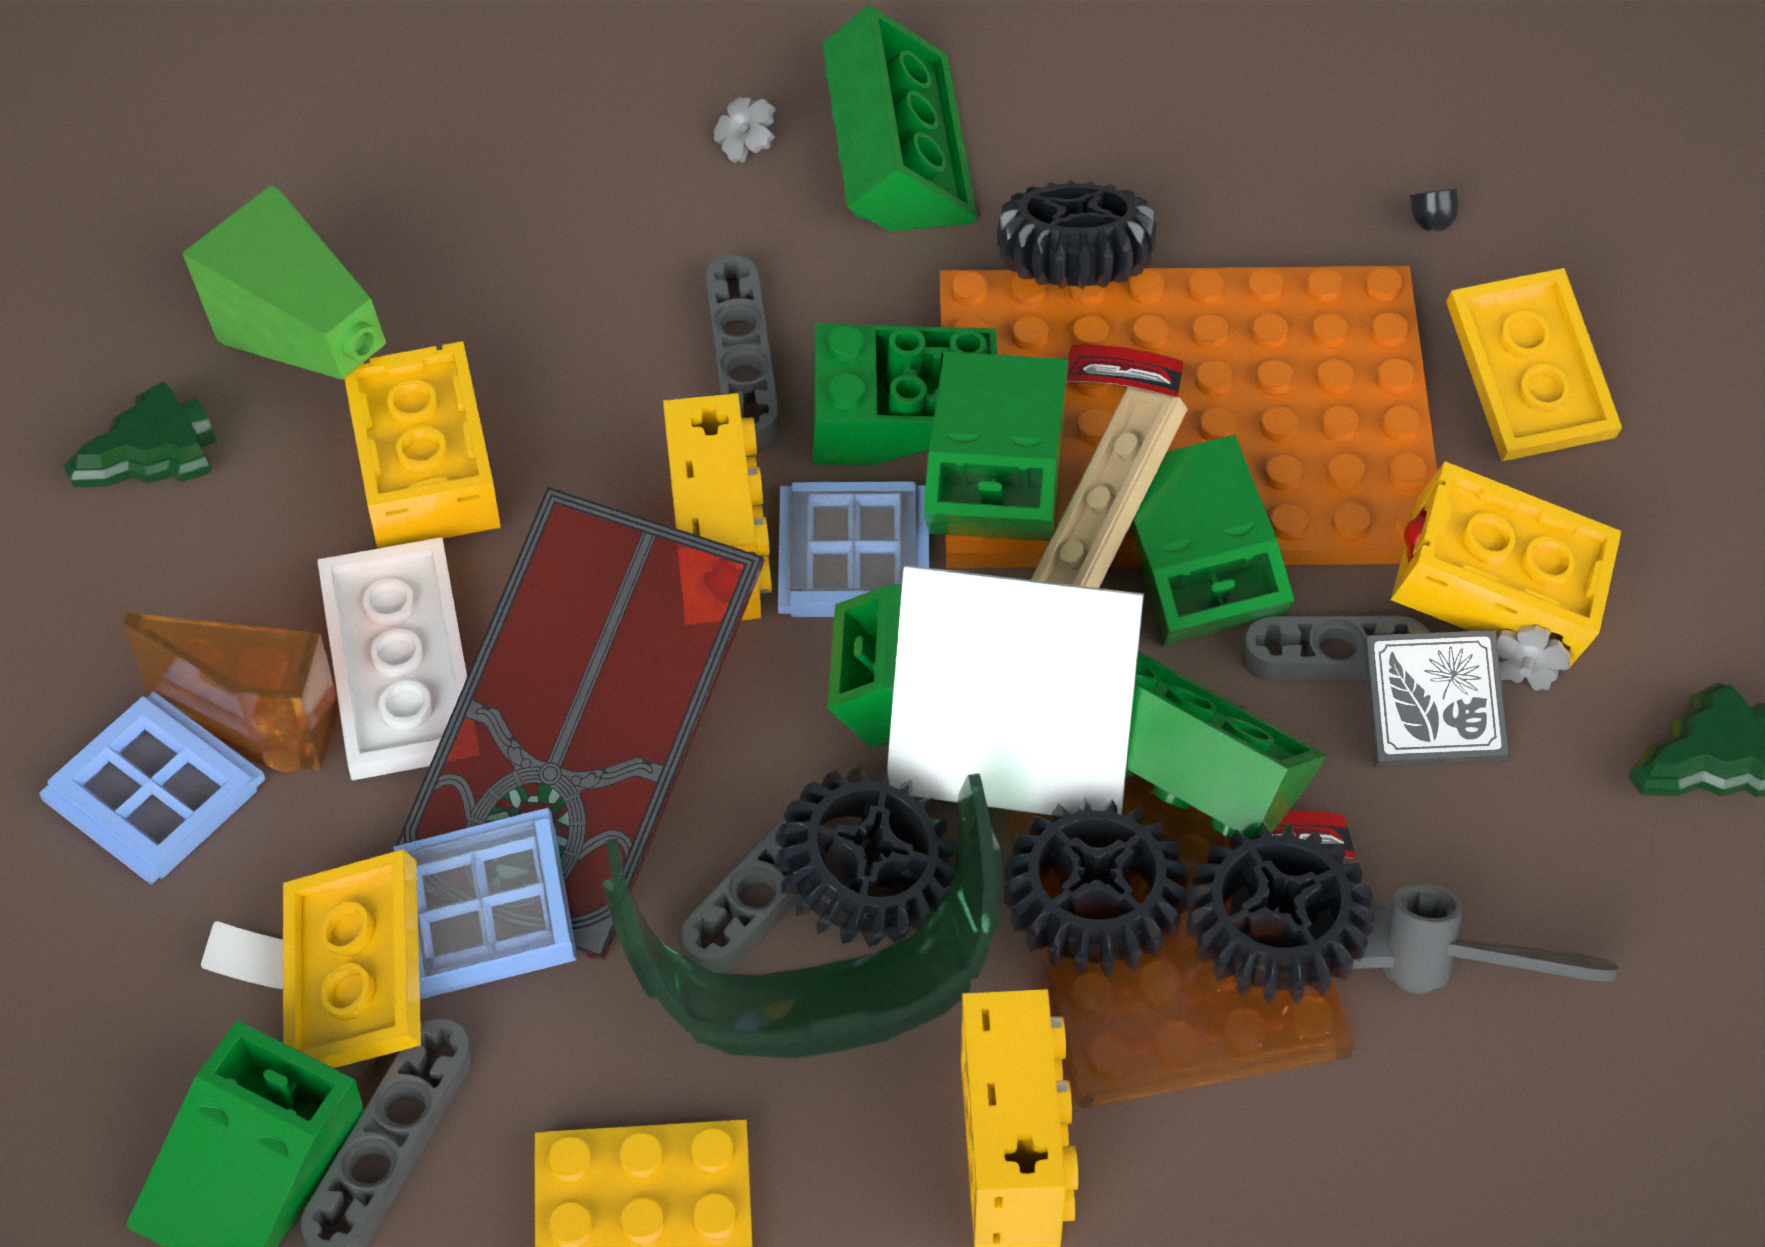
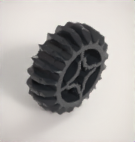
[997,180,1156,290]
[774,765,956,948]
[1003,797,1188,977]
[1186,822,1374,1004]

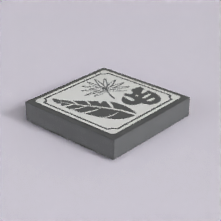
[1363,630,1509,767]

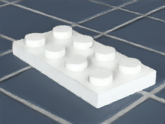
[317,537,481,780]

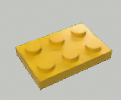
[1446,268,1622,462]
[283,849,421,1068]
[535,1120,753,1247]

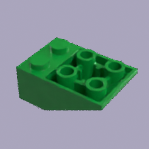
[812,323,998,466]
[923,352,1068,541]
[1130,434,1294,646]
[827,584,902,748]
[126,1020,364,1247]

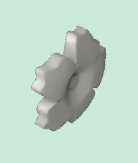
[714,97,776,163]
[1496,625,1571,691]

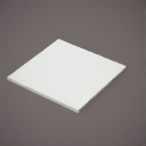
[887,565,1144,815]

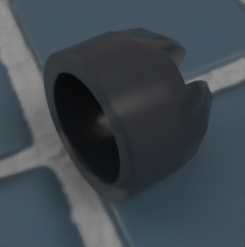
[1410,189,1458,231]

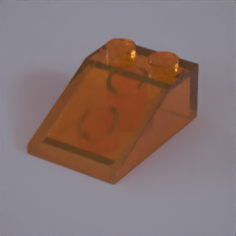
[124,612,339,772]

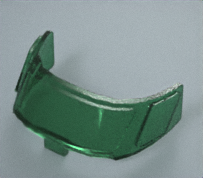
[601,773,1002,1059]

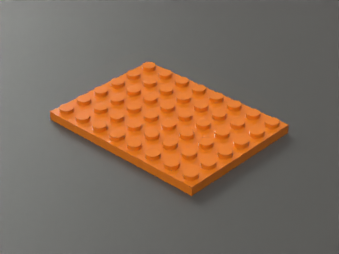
[939,266,1437,569]

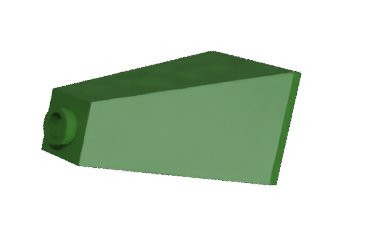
[182,185,387,380]

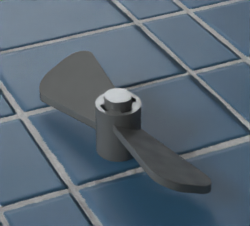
[1230,883,1619,994]

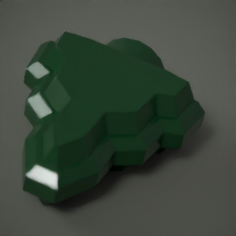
[63,381,216,487]
[1629,682,1765,797]

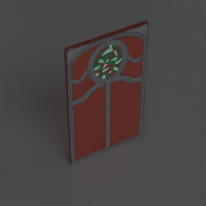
[393,487,765,960]

